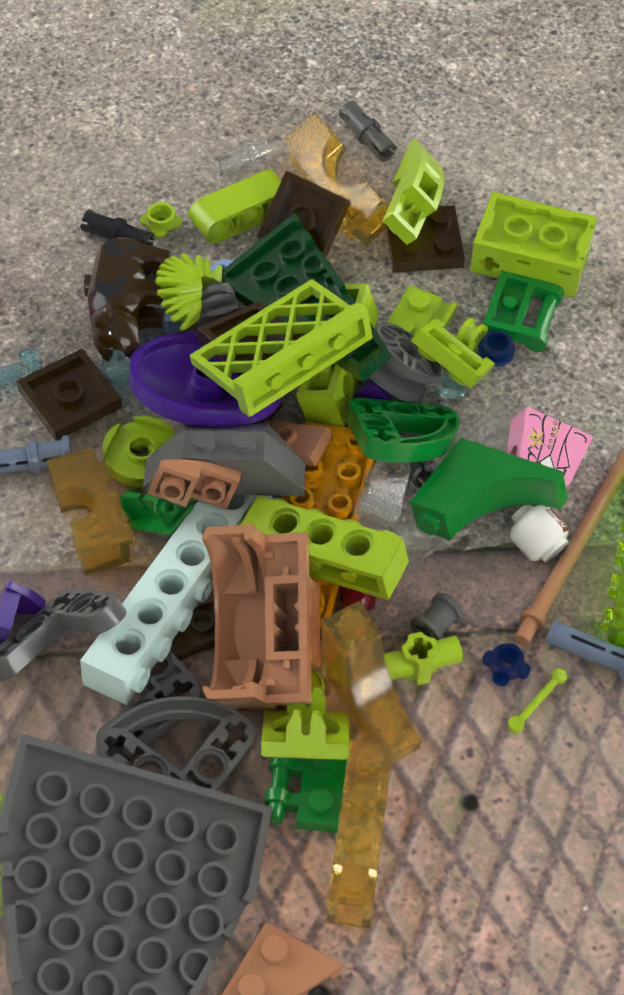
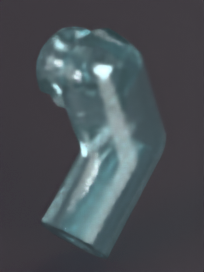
[0,347,43,387]

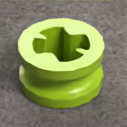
[456,318,488,353]

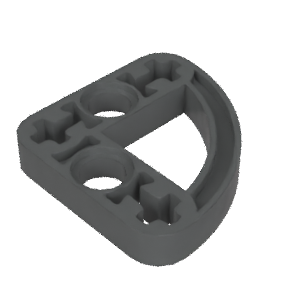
[95,696,256,791]

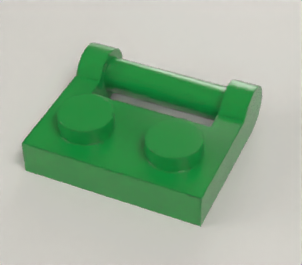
[483,270,564,352]

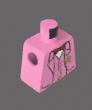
[507,407,593,507]

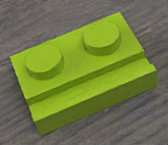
[387,285,458,336]

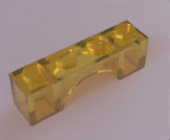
[283,112,389,246]
[326,740,394,929]

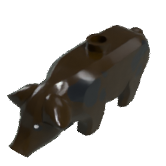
[84,237,170,362]

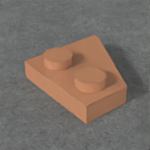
[222,923,342,995]

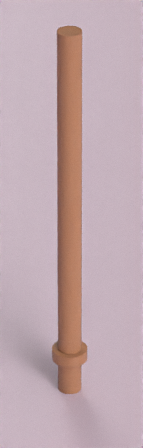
[514,448,624,646]

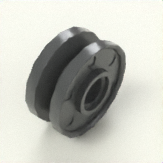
[369,322,442,402]

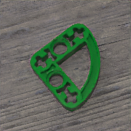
[346,398,460,463]

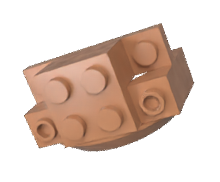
[202,524,321,711]

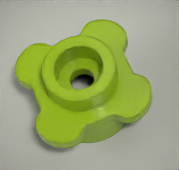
[140,202,183,238]

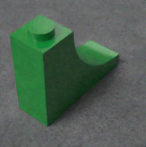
[410,437,568,540]

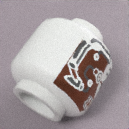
[510,505,569,563]

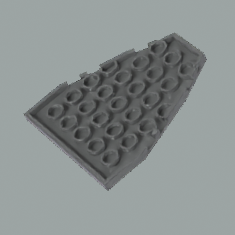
[0,734,272,995]

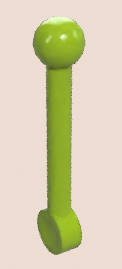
[508,668,567,734]

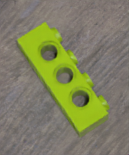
[296,283,379,426]
[240,495,409,601]

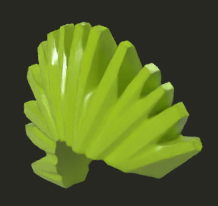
[155,253,222,331]

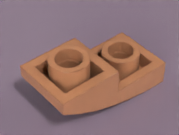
[148,459,242,509]

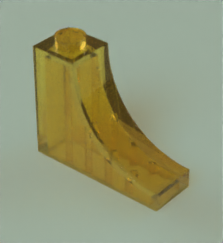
[320,601,422,767]

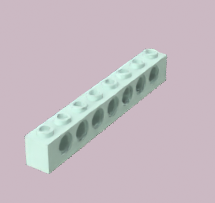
[80,495,275,705]

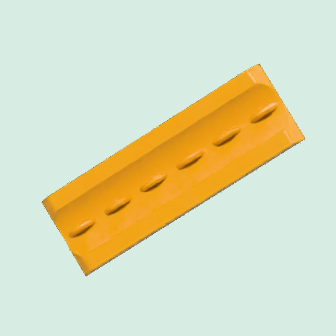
[282,421,376,630]

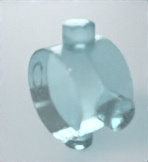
[438,373,467,399]

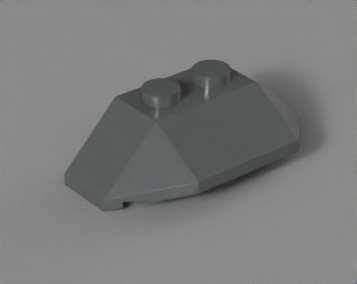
[143,423,305,496]

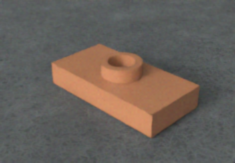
[264,420,333,466]

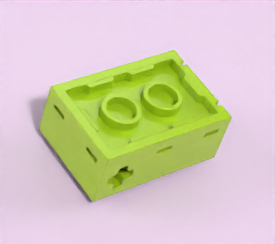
[470,191,598,298]

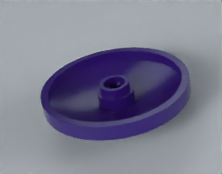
[128,332,282,428]

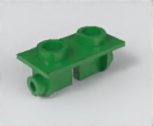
[119,490,194,536]

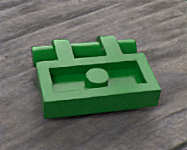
[264,757,348,833]

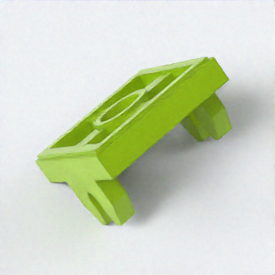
[261,683,349,760]

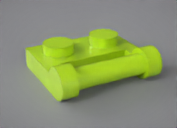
[411,318,495,388]

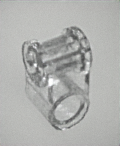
[353,461,411,531]

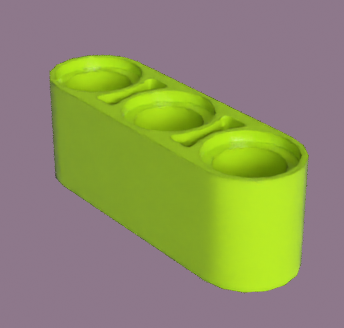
[188,170,281,244]

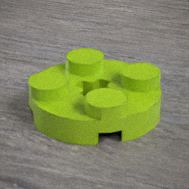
[102,416,174,488]

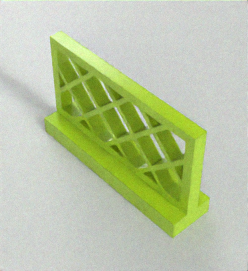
[190,279,373,417]

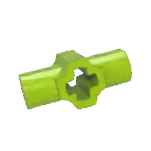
[376,632,463,685]

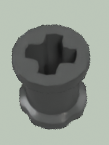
[410,592,464,640]

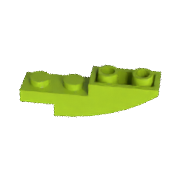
[382,138,445,245]

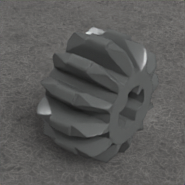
[200,283,239,326]

